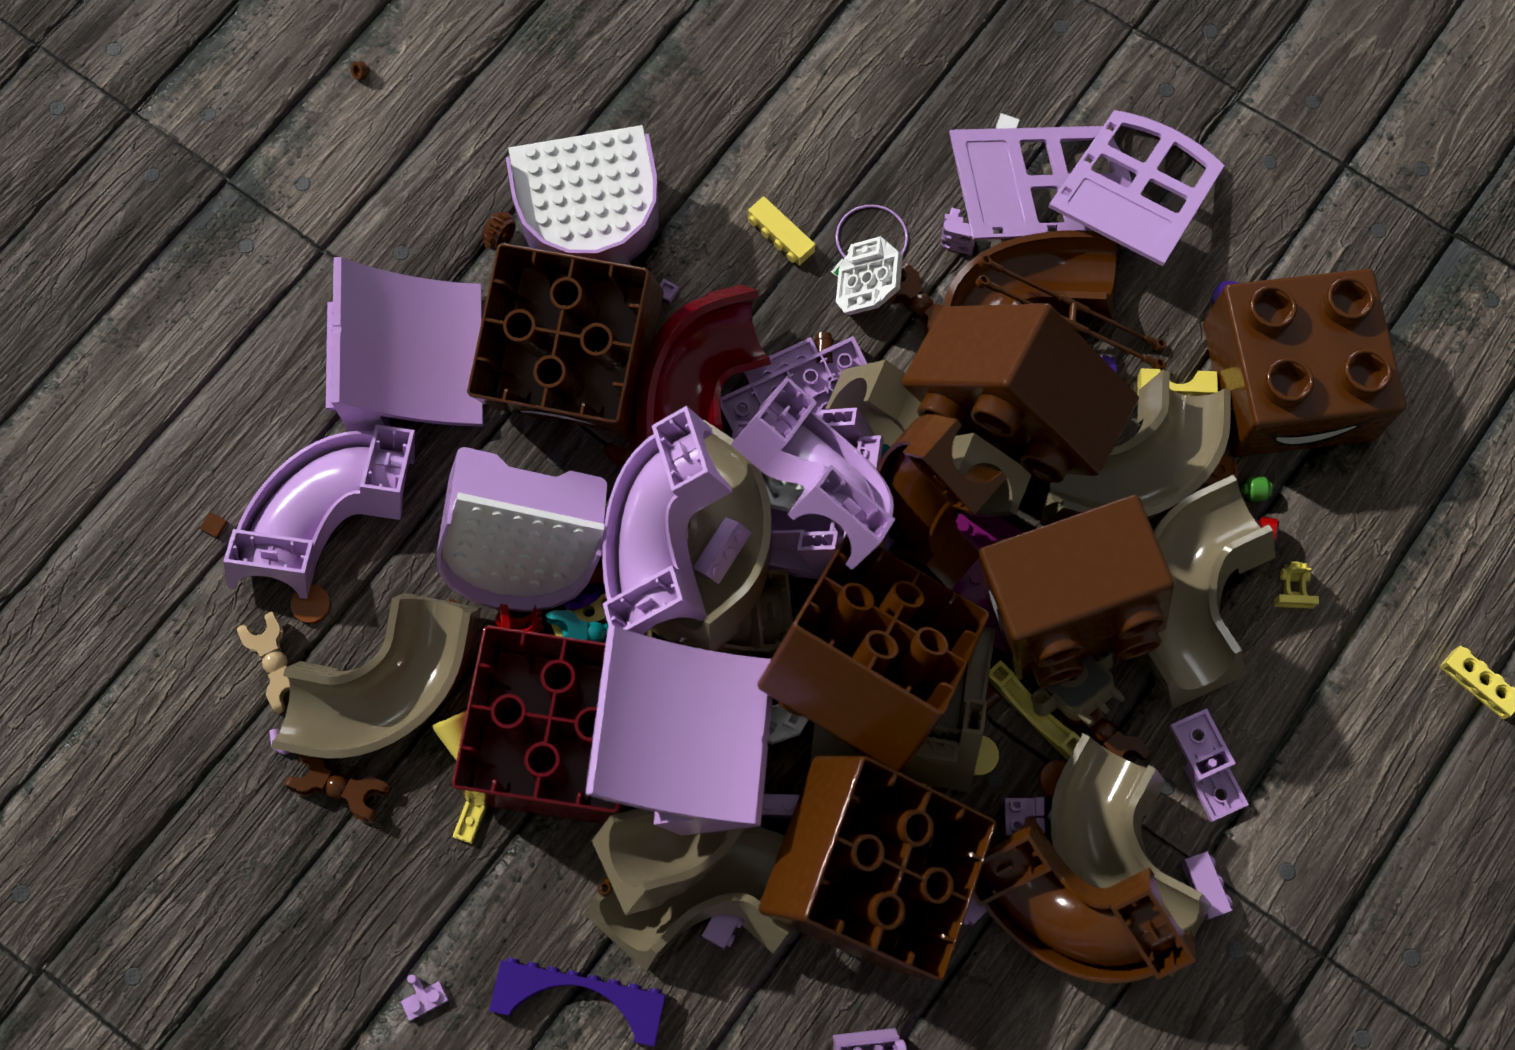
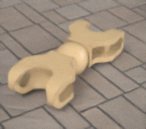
[237,611,290,714]

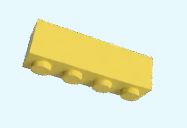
[748,196,815,266]

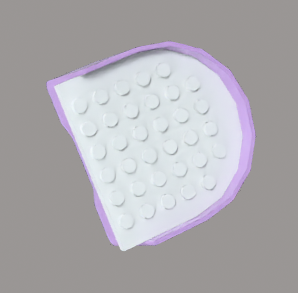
[506,125,659,265]
[437,447,607,612]

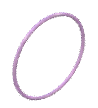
[836,205,908,258]

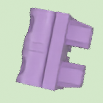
[941,208,976,256]
[1004,797,1045,838]

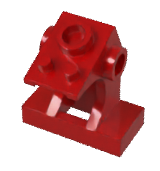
[495,603,544,633]

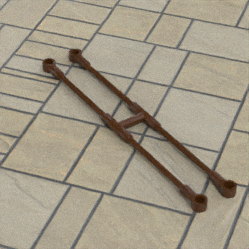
[976,255,1166,370]

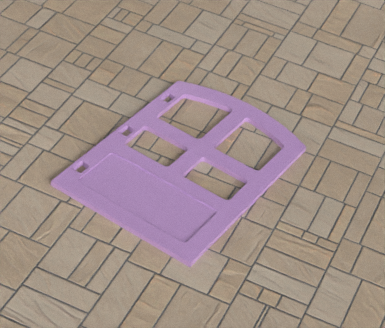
[1048,110,1224,266]
[949,126,1132,240]

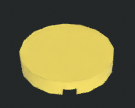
[974,736,999,776]

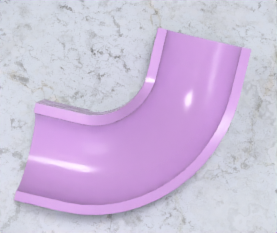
[730,377,895,569]
[602,406,732,635]
[223,424,415,599]

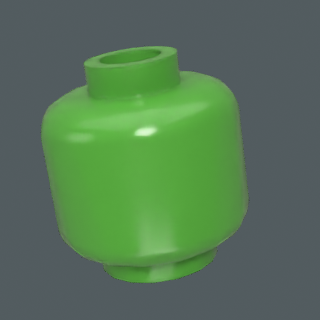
[1242,477,1272,502]

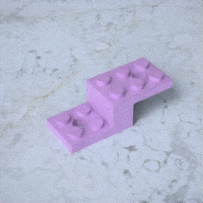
[1169,708,1249,822]

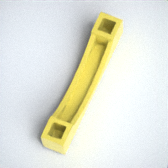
[988,660,1080,760]

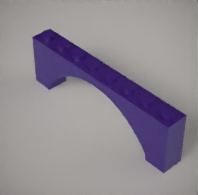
[489,957,666,1047]

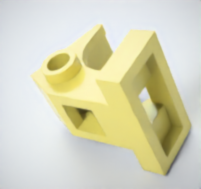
[1274,561,1319,609]

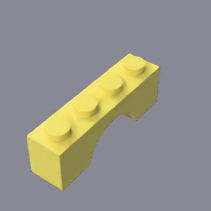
[1137,368,1218,396]

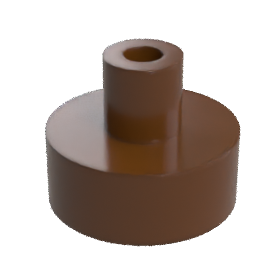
[351,61,370,80]

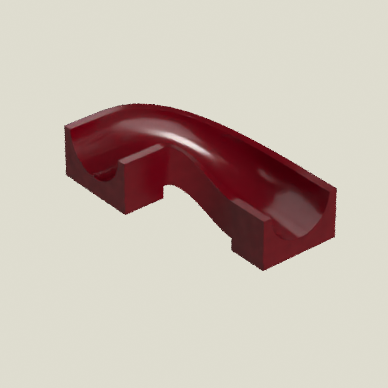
[635,285,771,448]

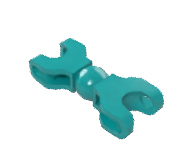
[546,610,609,643]

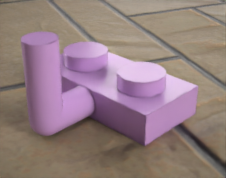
[401,975,449,1021]

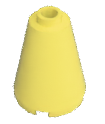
[432,711,466,760]

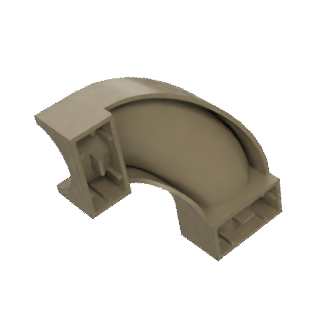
[1145,475,1276,709]
[271,593,481,758]
[1051,734,1211,978]
[585,827,795,971]

